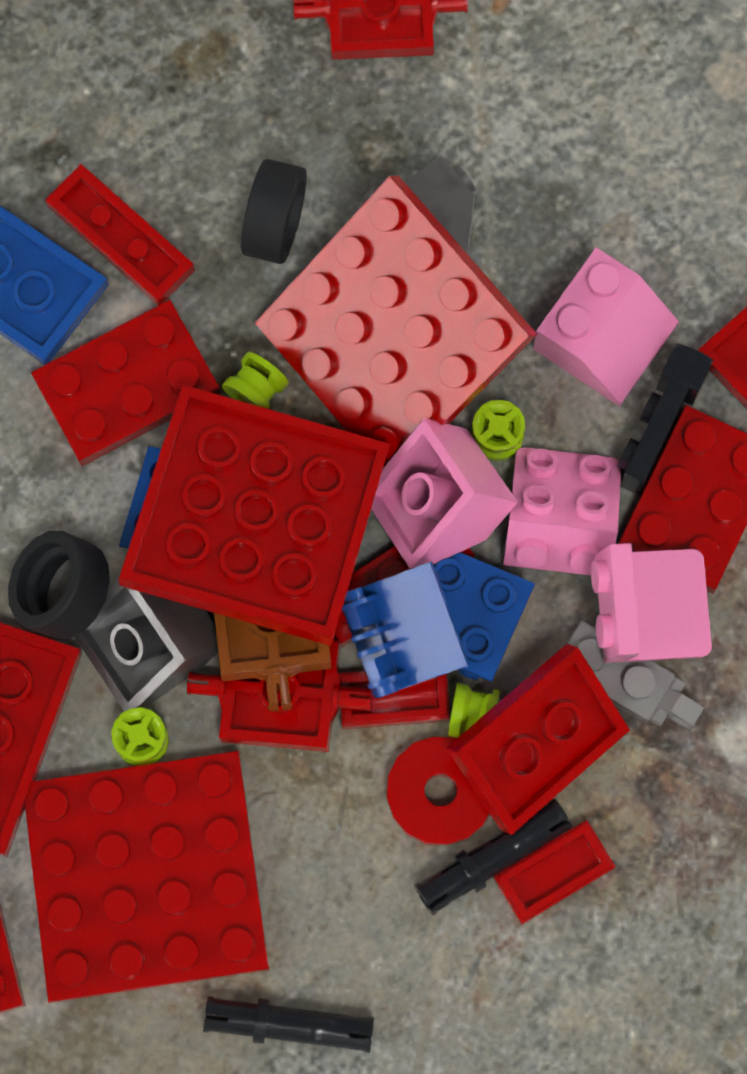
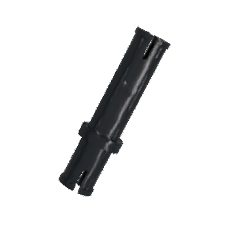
[414,798,572,916]
[203,996,374,1053]

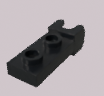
[617,343,714,495]

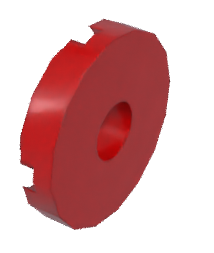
[386,736,490,846]

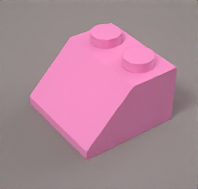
[533,247,679,407]
[371,418,518,569]

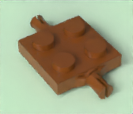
[214,613,331,711]

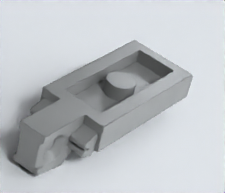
[567,620,704,731]

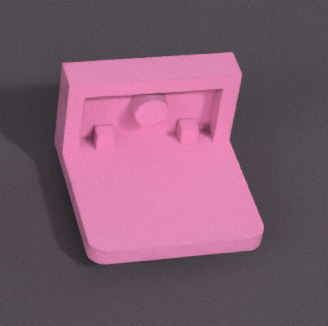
[503,447,621,575]
[591,543,712,663]

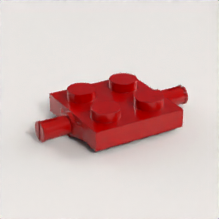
[293,0,468,60]
[187,641,373,752]

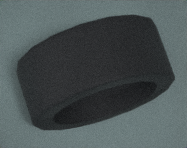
[241,159,307,264]
[8,531,110,639]

